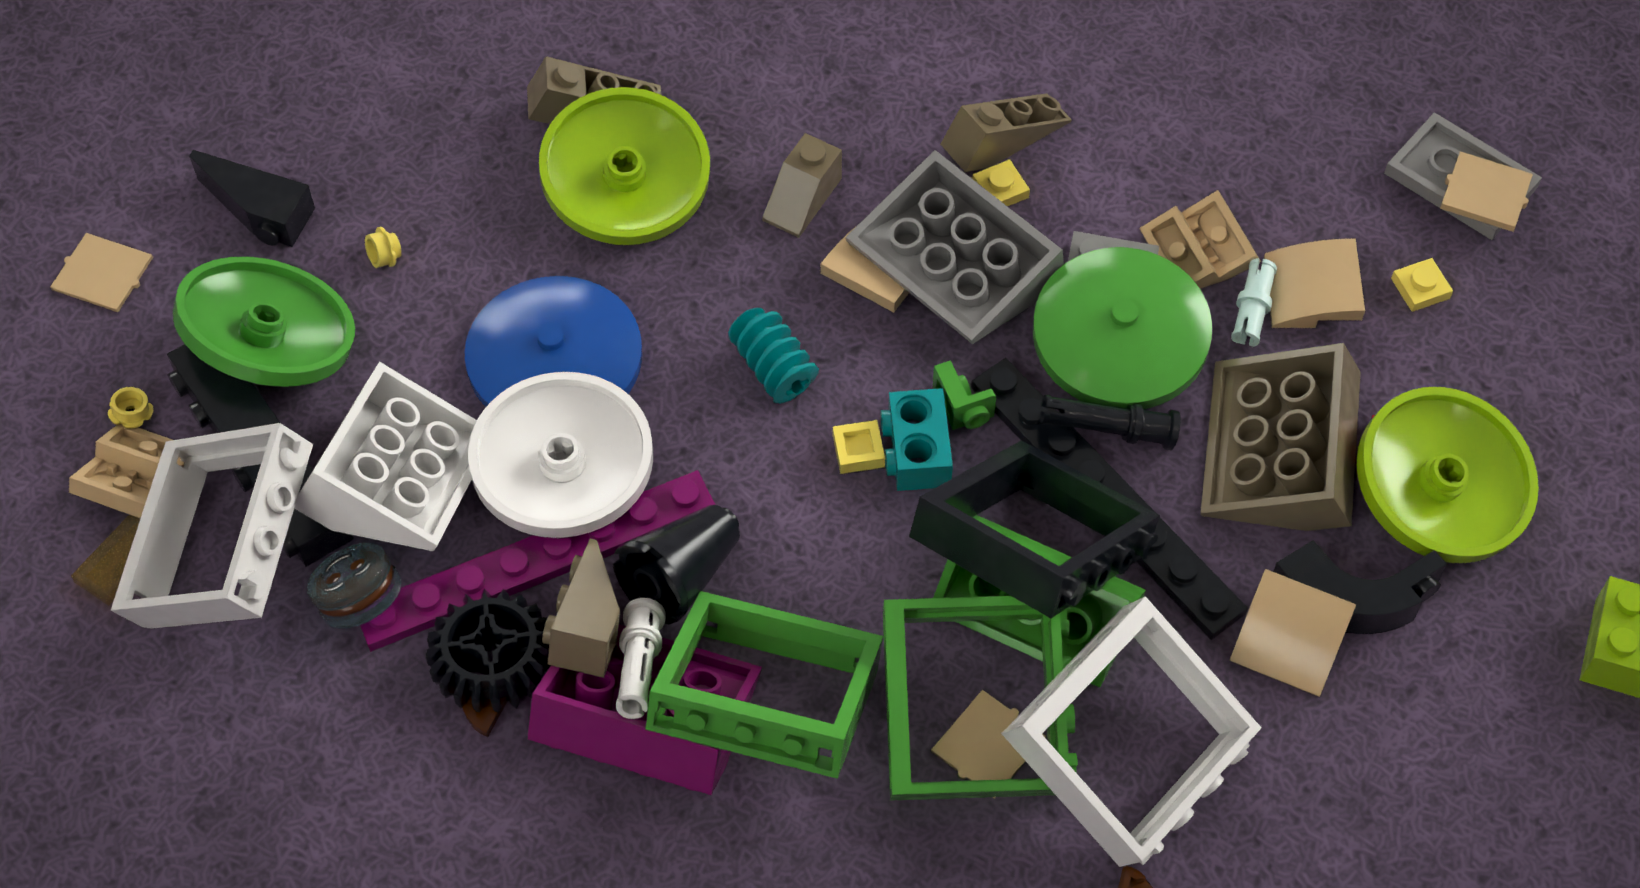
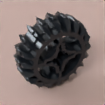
[426,588,551,713]

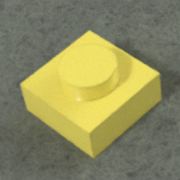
[972,159,1030,206]
[1391,258,1453,312]
[832,420,885,474]

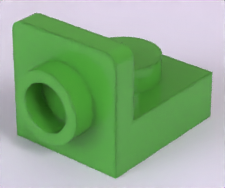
[932,360,996,430]

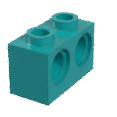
[880,388,953,491]

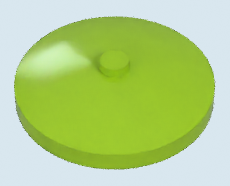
[539,87,710,245]
[1357,387,1539,563]

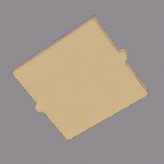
[1440,151,1533,232]
[50,233,153,312]
[931,690,1046,799]

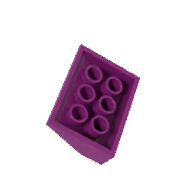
[528,625,762,795]

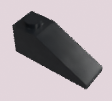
[189,150,315,247]

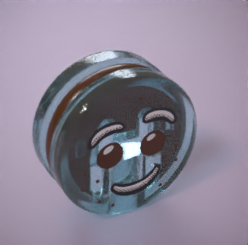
[307,543,402,629]

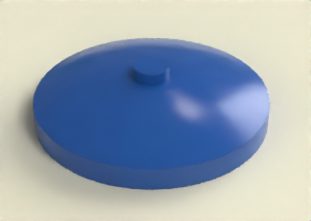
[465,276,642,407]

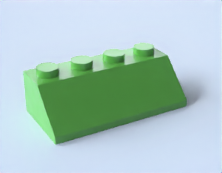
[933,515,1146,687]

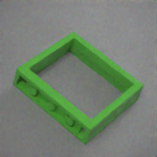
[646,591,883,779]
[883,596,1078,801]

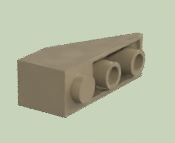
[527,56,661,124]
[940,93,1072,172]
[542,538,620,678]

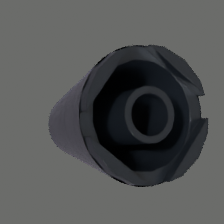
[613,505,740,625]

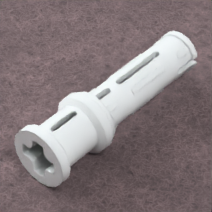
[616,598,666,719]

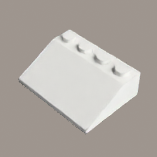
[294,362,477,551]

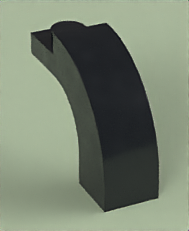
[1273,540,1447,634]

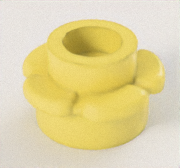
[365,227,401,268]
[108,387,154,429]

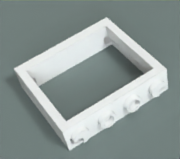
[111,423,313,629]
[1001,596,1261,867]

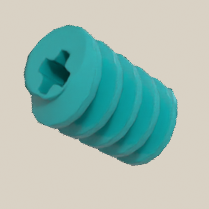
[728,308,819,404]

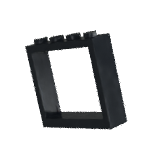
[909,440,1160,618]

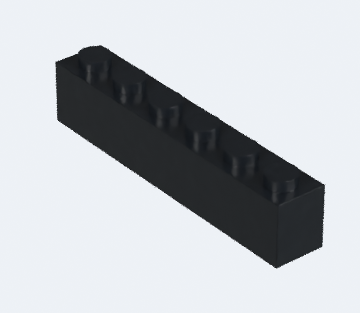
[167,344,354,567]

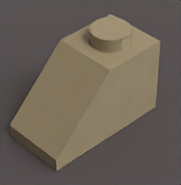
[762,133,842,238]

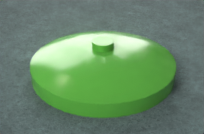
[1033,247,1212,409]
[173,257,355,387]

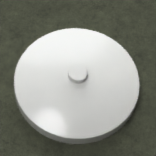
[468,372,653,538]

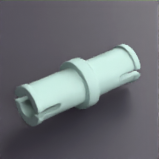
[1231,258,1277,347]

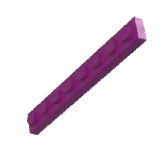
[355,470,715,652]

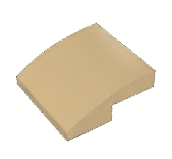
[1139,190,1261,289]
[820,228,909,313]
[1264,239,1365,328]
[69,424,185,518]
[1229,569,1356,697]

